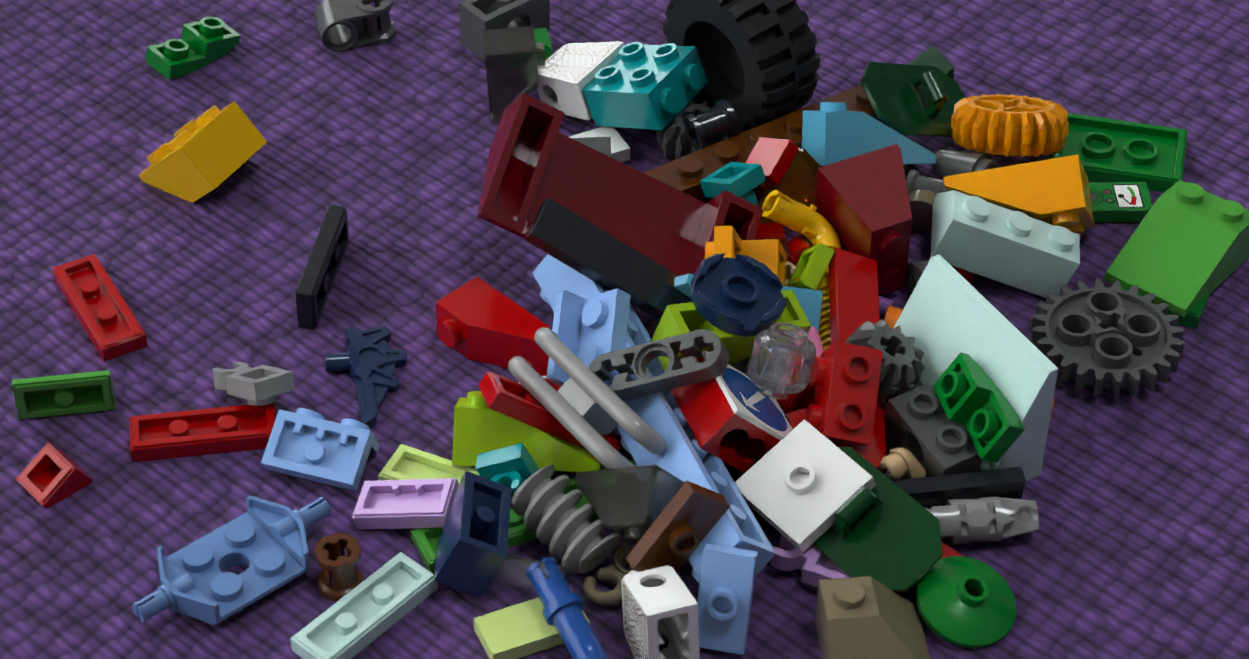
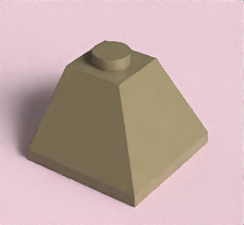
[815,576,930,659]

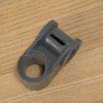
[314,0,396,52]

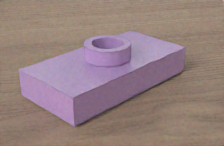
[352,478,459,530]

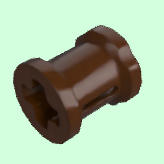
[315,533,364,601]

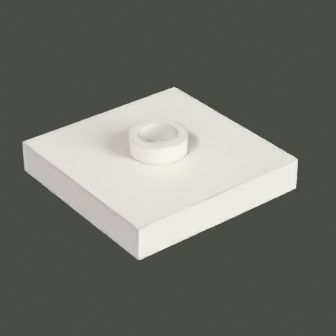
[735,419,876,553]

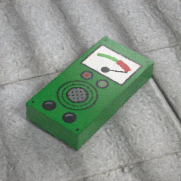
[1088,182,1153,223]

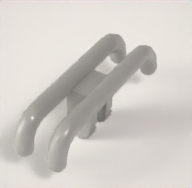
[508,327,667,485]

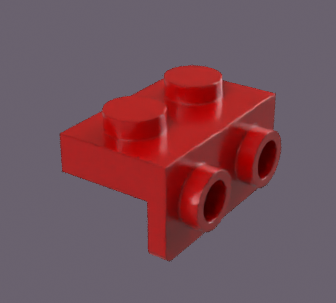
[805,341,883,446]

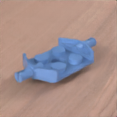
[132,495,332,625]

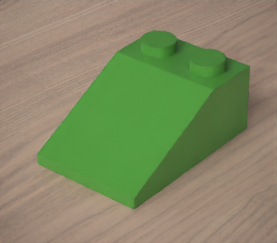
[1104,180,1249,317]

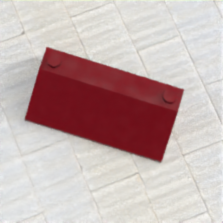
[477,93,764,276]

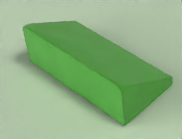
[12,370,116,419]

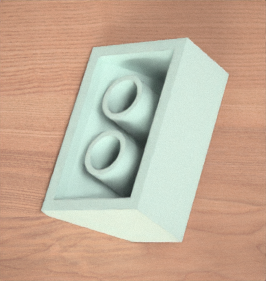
[930,190,1080,298]

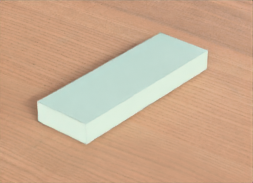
[290,552,438,659]

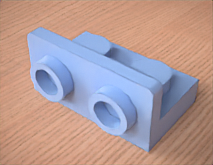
[547,288,631,386]
[261,408,380,491]

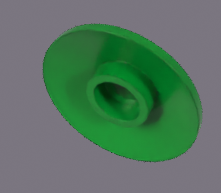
[916,556,1016,649]

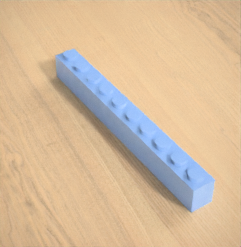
[532,254,776,584]

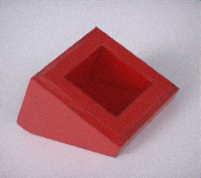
[16,442,93,509]

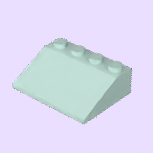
[893,254,1058,481]

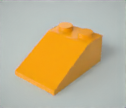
[943,155,1095,236]

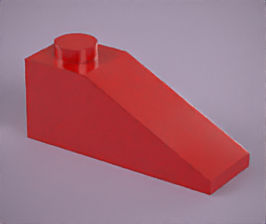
[436,276,552,376]

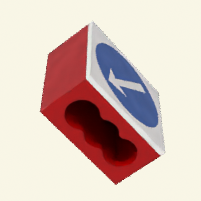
[671,351,793,473]

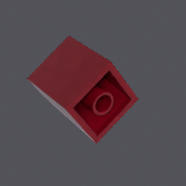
[815,144,912,296]

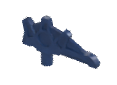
[324,326,407,428]

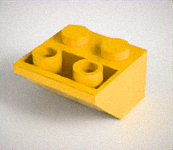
[138,101,267,203]

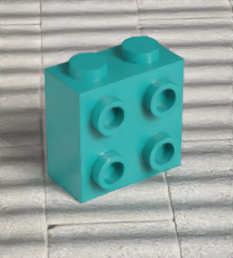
[582,42,708,130]

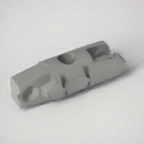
[925,496,1039,545]

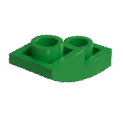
[145,17,240,80]
[933,352,1025,464]

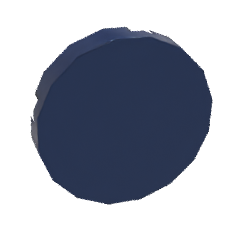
[690,253,786,337]

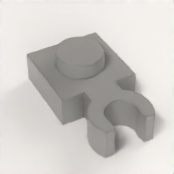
[212,362,295,406]

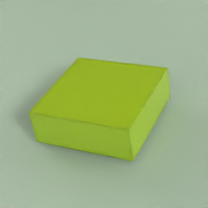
[786,243,835,290]

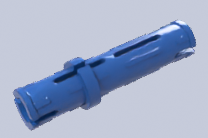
[526,557,608,659]

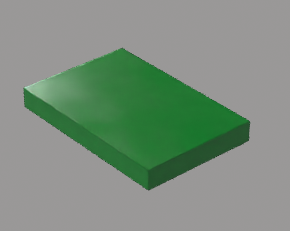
[1052,113,1188,193]

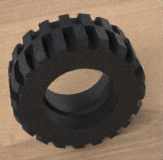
[663,0,820,134]

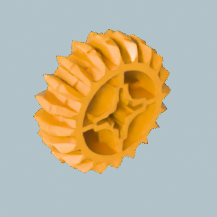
[951,94,1069,157]

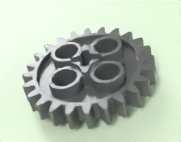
[1030,279,1185,398]

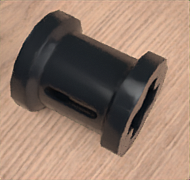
[683,99,740,151]

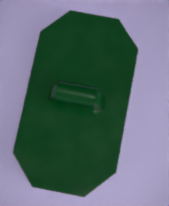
[861,62,966,137]
[813,447,943,592]

